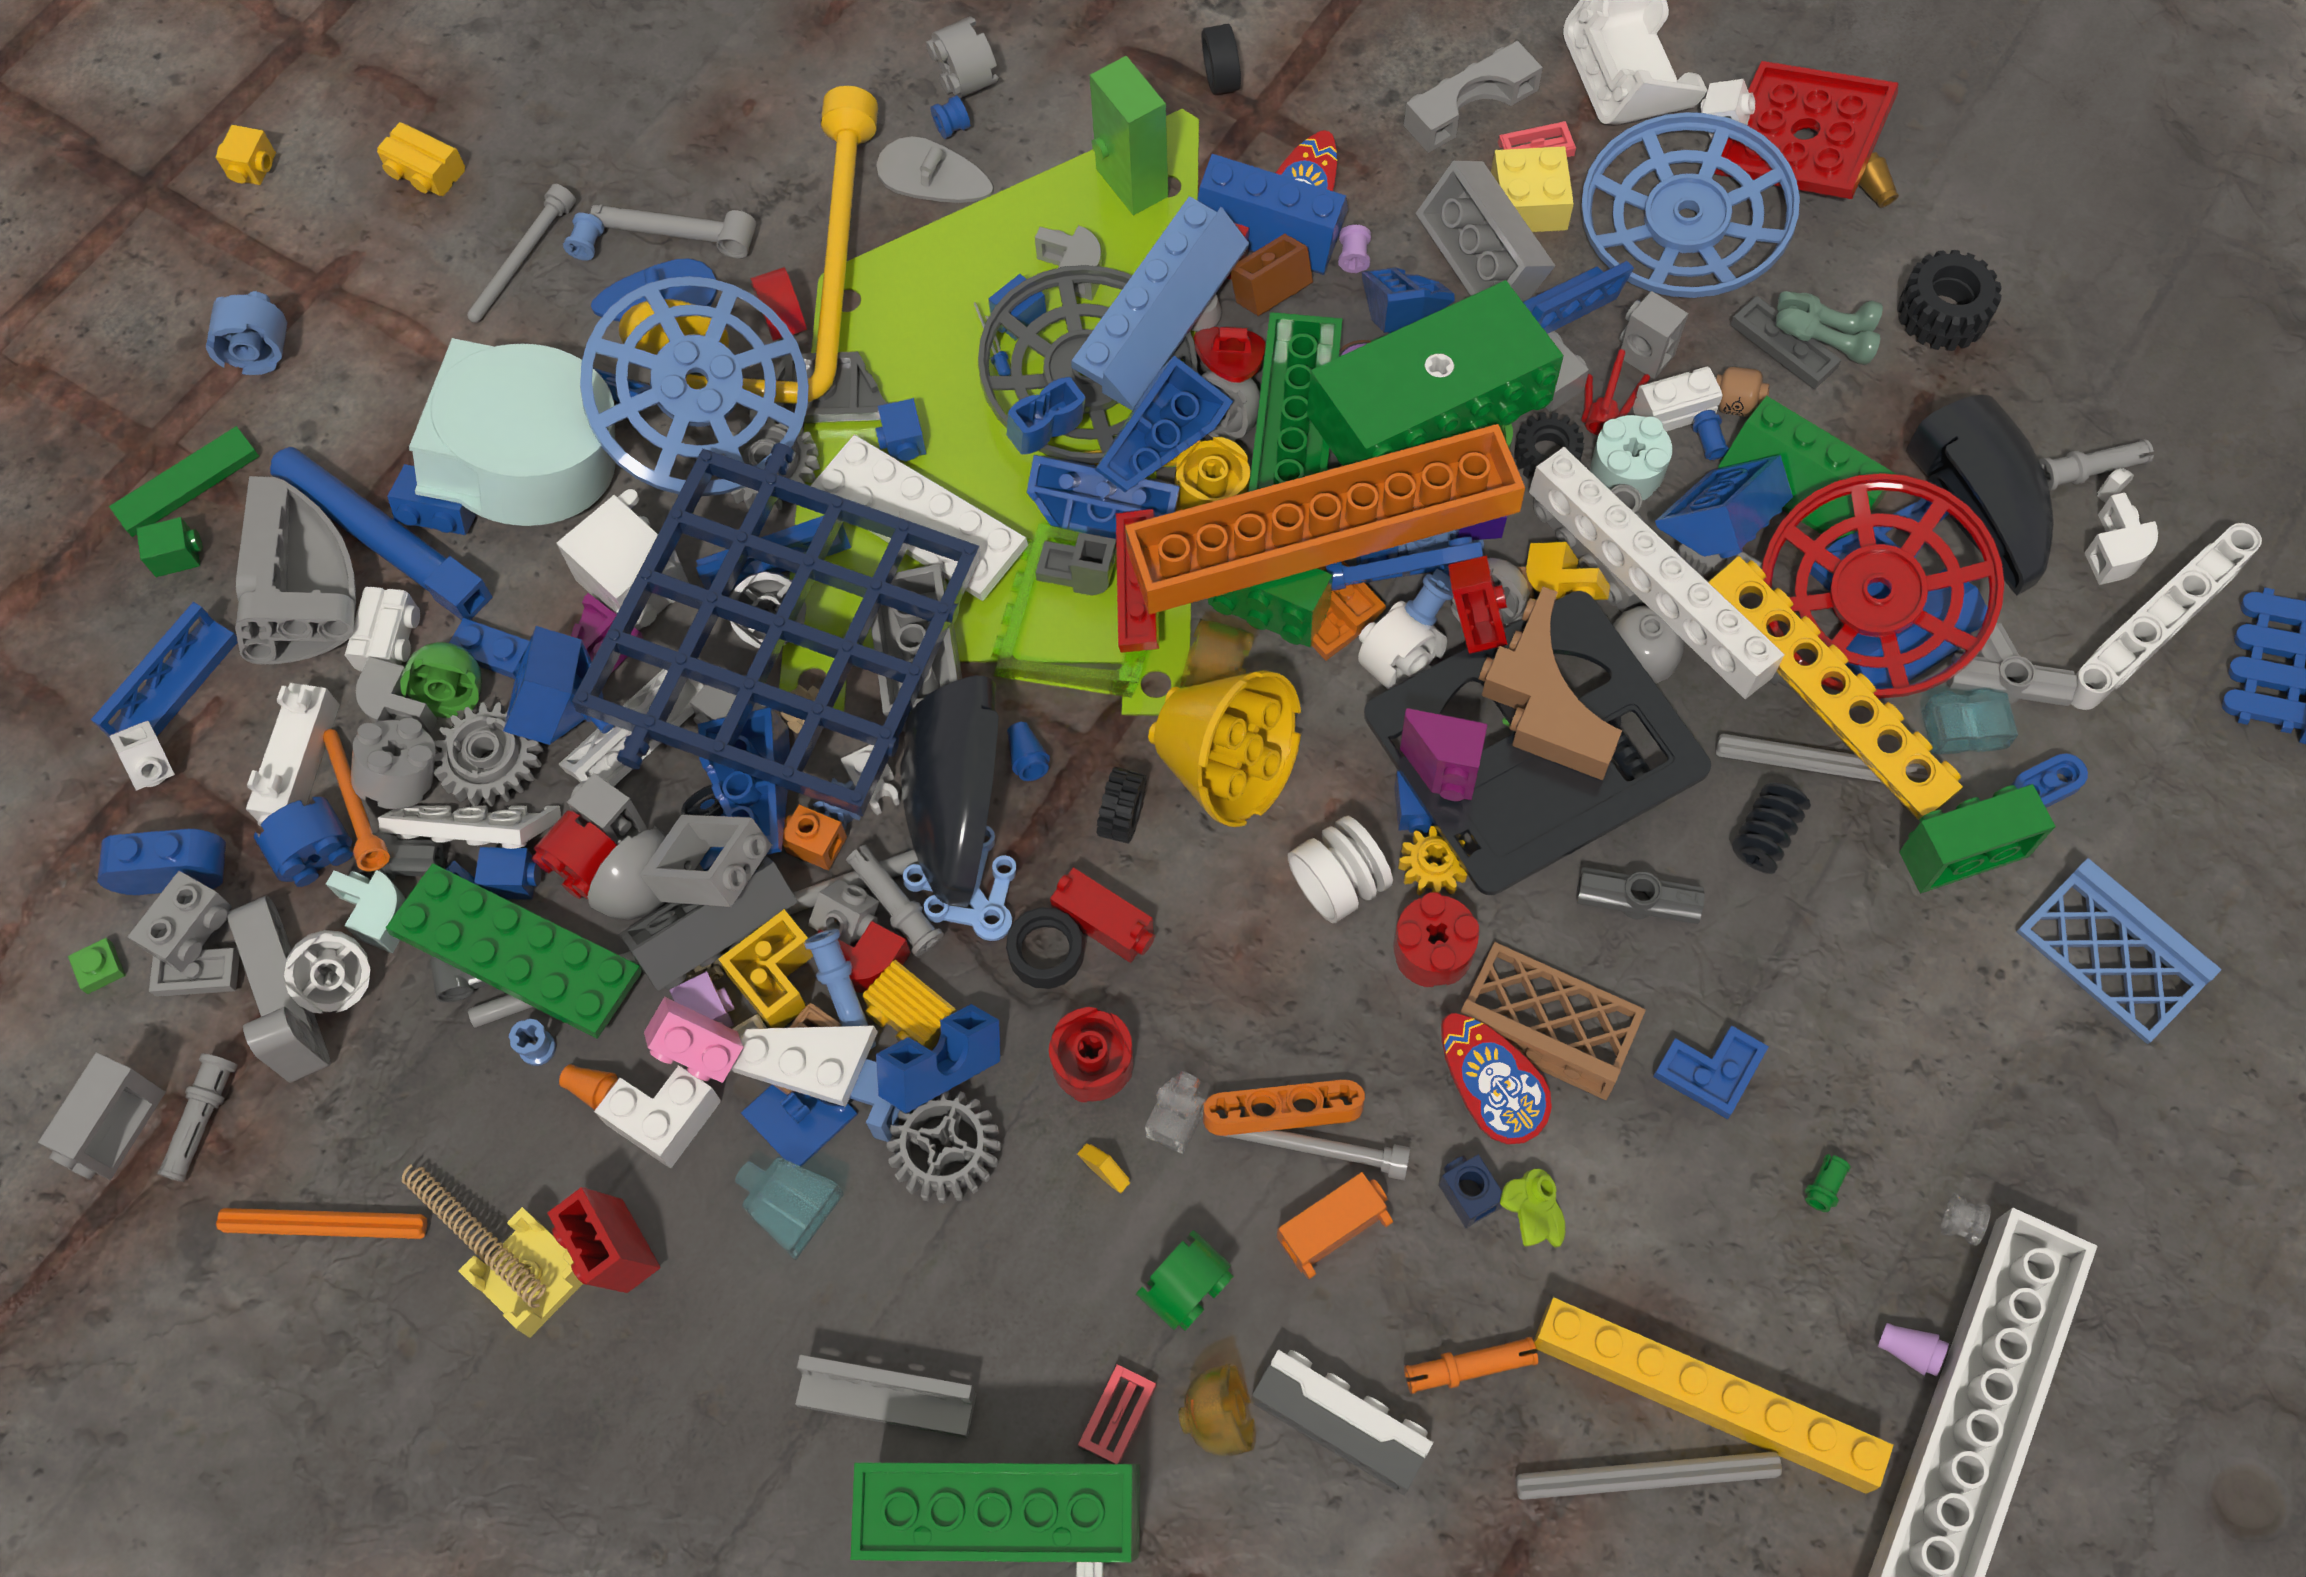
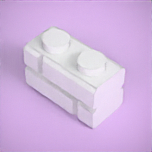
[1633,366,1723,431]
[345,587,420,671]

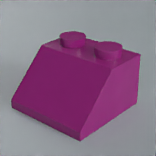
[1400,708,1487,801]

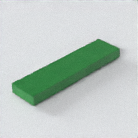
[109,426,259,537]

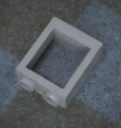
[640,815,772,907]
[38,1052,166,1180]

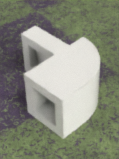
[2084,492,2158,585]

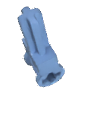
[1405,568,1454,626]

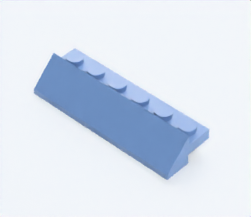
[1071,196,1249,411]

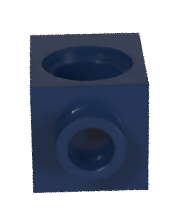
[1439,1154,1502,1228]

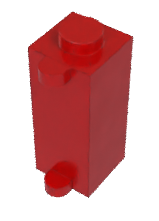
[1050,867,1155,963]

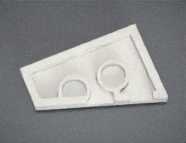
[731,1026,878,1107]

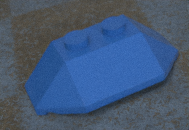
[1362,267,1455,334]
[1027,455,1181,540]

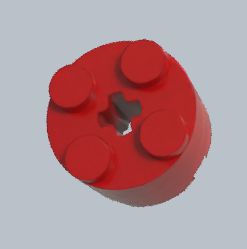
[532,810,617,899]
[1393,892,1479,987]
[1048,1007,1134,1102]

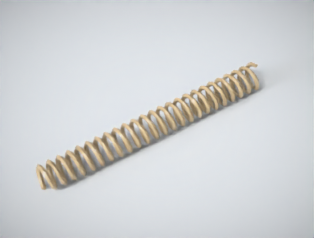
[402,1164,546,1308]

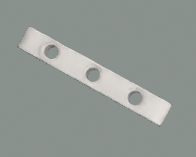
[2071,523,2262,710]

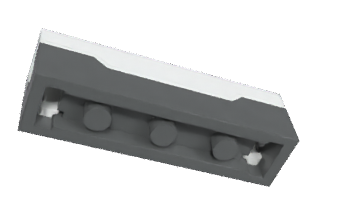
[1251,1350,1434,1495]

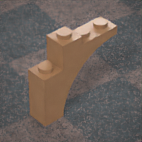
[1479,587,1622,780]

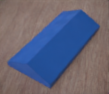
[1832,568,1988,700]

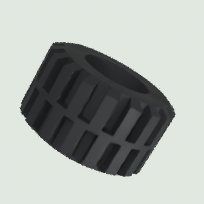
[1897,250,2002,351]

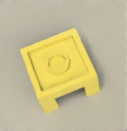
[458,1207,583,1338]

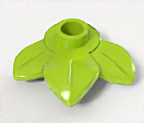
[1500,1168,1565,1248]

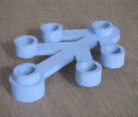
[903,826,1016,941]

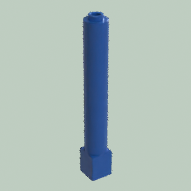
[270,447,493,620]

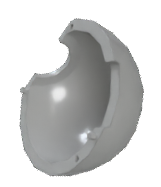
[587,826,666,920]

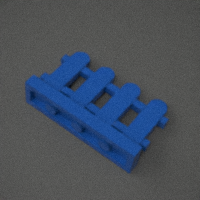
[2221,587,2306,744]

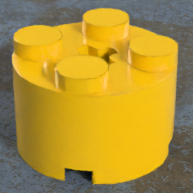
[1175,437,1250,510]

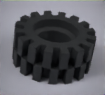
[1514,412,1585,479]
[1096,767,1147,844]

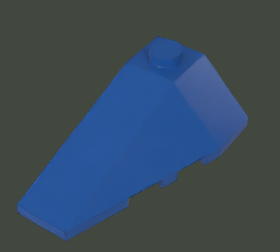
[698,707,790,855]

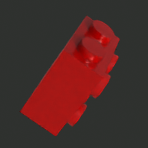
[547,1187,661,1293]

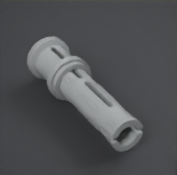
[2039,439,2154,491]
[846,845,944,956]
[157,1053,238,1182]

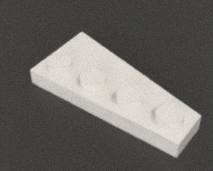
[378,806,561,849]

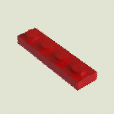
[1116,509,1159,653]

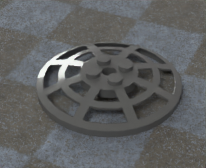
[978,265,1197,464]

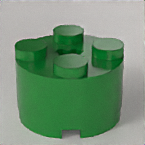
[1135,1230,1234,1331]

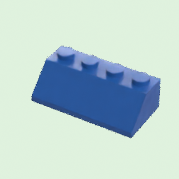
[1197,154,1348,275]
[1655,455,1793,558]

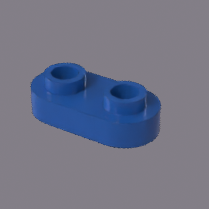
[2011,754,2088,808]

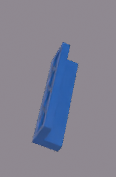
[1523,261,1634,334]
[696,515,851,590]
[91,602,238,739]

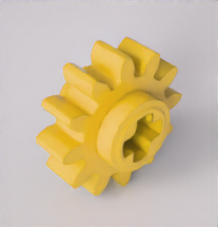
[1398,826,1469,896]

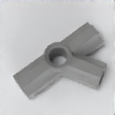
[1947,623,2077,706]

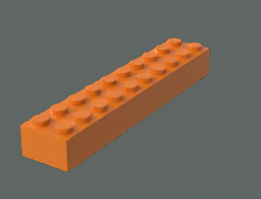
[1125,424,1525,614]

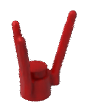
[1581,349,1650,435]

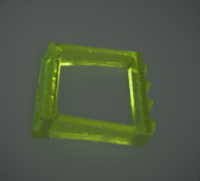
[991,523,1147,698]

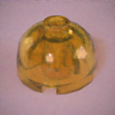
[1178,1363,1256,1457]

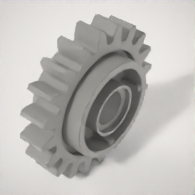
[719,417,820,510]
[433,702,543,807]

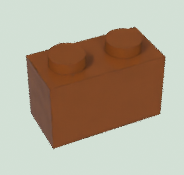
[1230,234,1313,316]

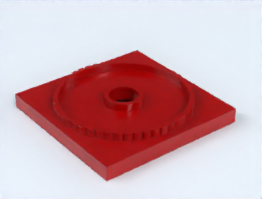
[1714,61,1898,199]

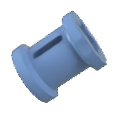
[563,212,604,261]
[509,1019,556,1066]

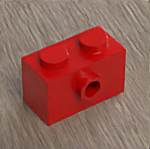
[1448,555,1508,654]

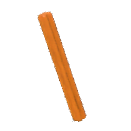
[216,1208,428,1239]

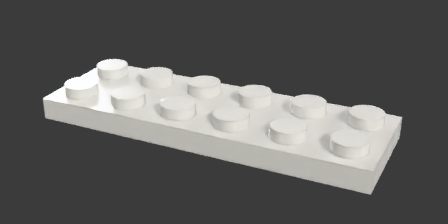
[811,435,1028,601]

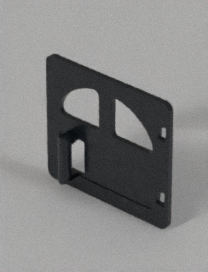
[1364,591,1711,895]

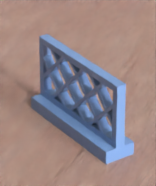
[2016,858,2222,1044]

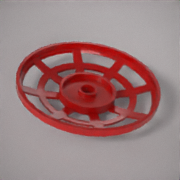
[1761,473,2004,699]

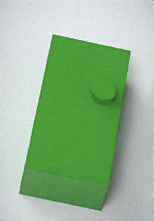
[1089,56,1168,216]

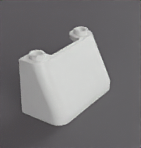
[1563,0,1707,125]

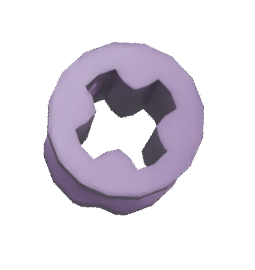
[1338,225,1371,273]

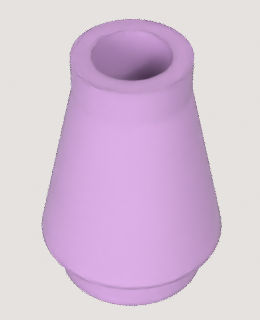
[1878,1323,1949,1376]

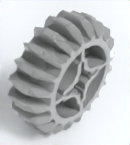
[887,1091,1001,1204]

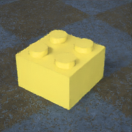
[1491,146,1574,232]

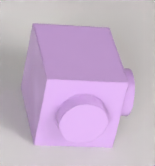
[669,971,735,1027]

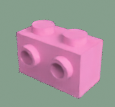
[644,996,743,1083]

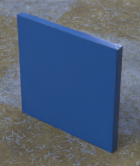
[741,1085,858,1171]

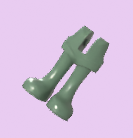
[1776,291,1883,365]

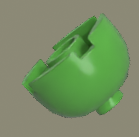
[400,642,482,718]

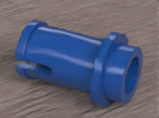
[1692,410,1729,460]

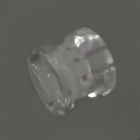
[1941,1193,1991,1246]

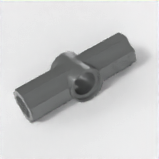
[1576,867,1705,924]

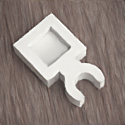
[841,744,900,815]

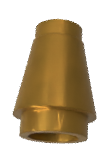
[1859,152,1899,208]

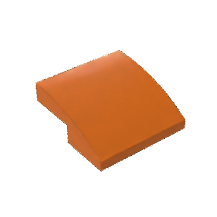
[1312,561,1386,661]

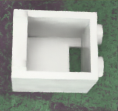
[556,489,689,630]

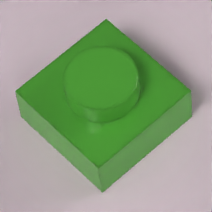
[68,938,126,994]

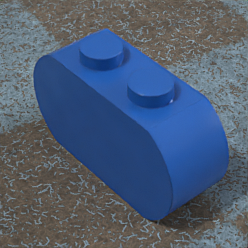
[97,829,226,895]

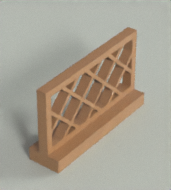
[1460,942,1646,1100]

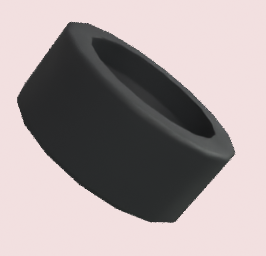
[1201,24,1241,95]
[1006,907,1084,989]

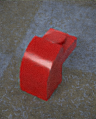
[750,267,807,341]
[817,921,911,993]

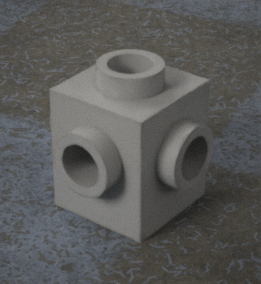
[808,879,879,946]

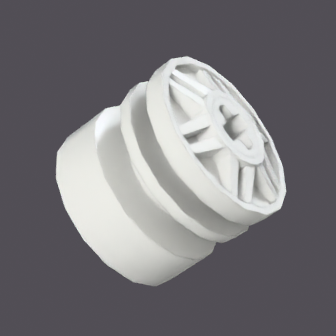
[1288,816,1393,923]

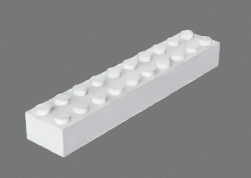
[1868,1208,2097,1577]

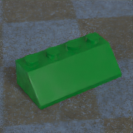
[1718,396,1896,542]

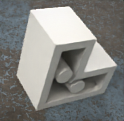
[594,1065,721,1169]

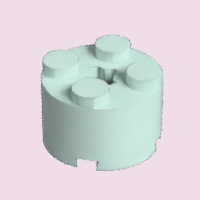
[1590,415,1672,501]

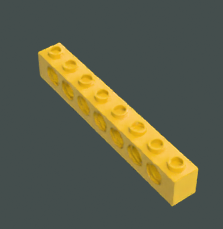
[1708,556,1963,820]

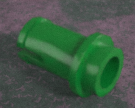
[1805,1154,1851,1212]

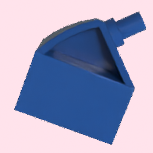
[503,626,614,745]

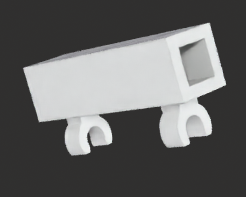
[246,683,340,827]

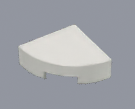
[2097,468,2134,503]

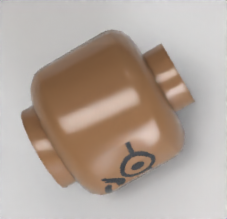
[1716,367,1770,417]

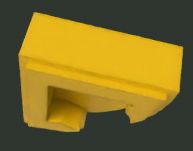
[1077,1143,1130,1194]

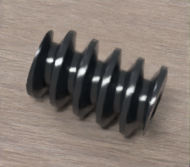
[1732,783,1811,874]

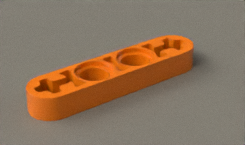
[1203,1080,1365,1136]

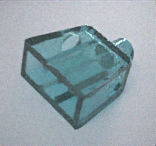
[735,1157,844,1260]

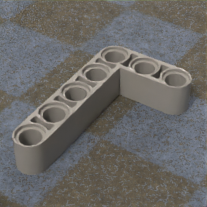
[227,895,331,1083]

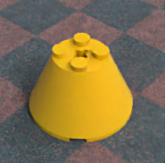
[1148,670,1301,827]

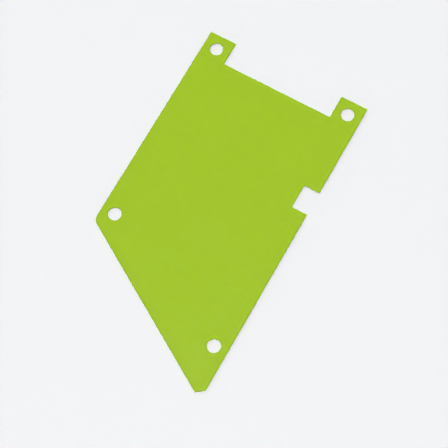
[779,109,1199,716]

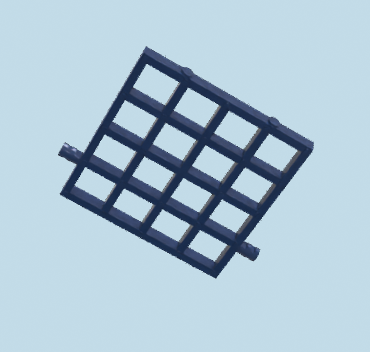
[572,443,980,816]

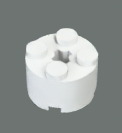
[1358,601,1447,690]

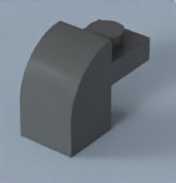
[1035,532,1117,595]

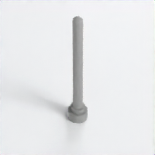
[467,184,576,323]
[1225,1130,1411,1181]

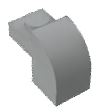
[1035,225,1102,301]
[356,657,438,733]

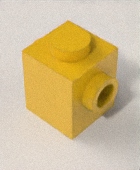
[216,125,276,185]

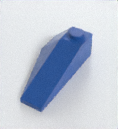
[1095,356,1233,492]

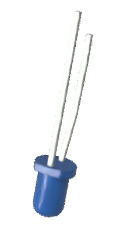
[974,302,1011,376]

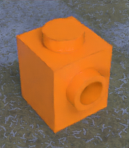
[783,805,847,871]

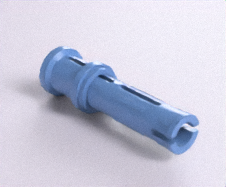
[803,929,876,1049]

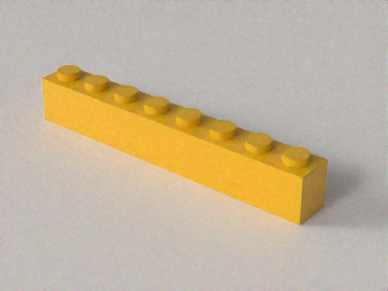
[1534,1297,1894,1494]

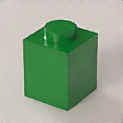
[136,517,203,578]

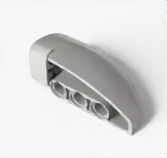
[235,476,356,665]

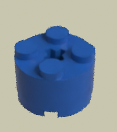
[254,797,353,887]

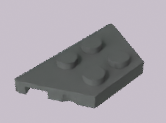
[750,352,888,424]

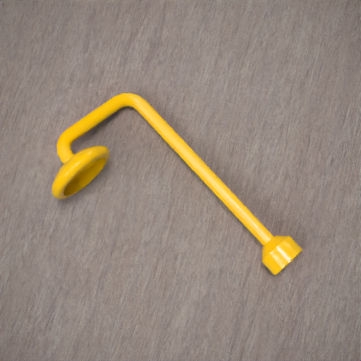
[619,86,878,404]

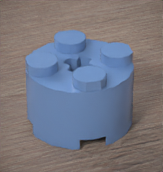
[206,291,287,375]

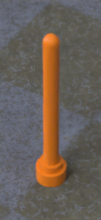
[323,729,390,871]

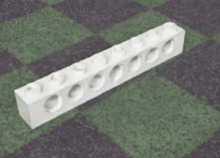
[1529,447,1785,699]

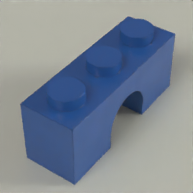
[876,1004,1000,1113]

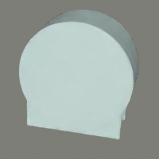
[409,338,615,526]

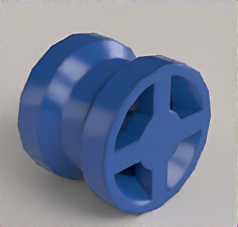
[930,95,971,139]

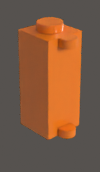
[1277,1172,1393,1279]

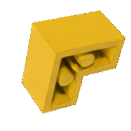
[718,909,813,1028]

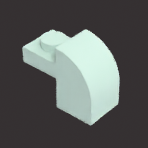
[326,870,406,953]

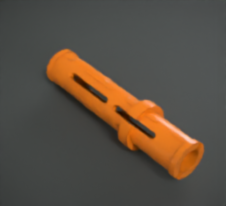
[1404,1337,1538,1394]

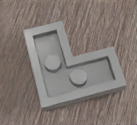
[149,948,240,997]

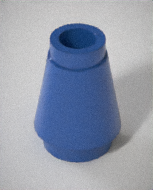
[1007,722,1050,781]

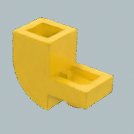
[1526,542,1610,601]

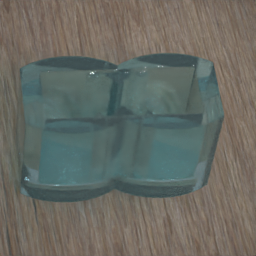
[1922,689,2018,754]

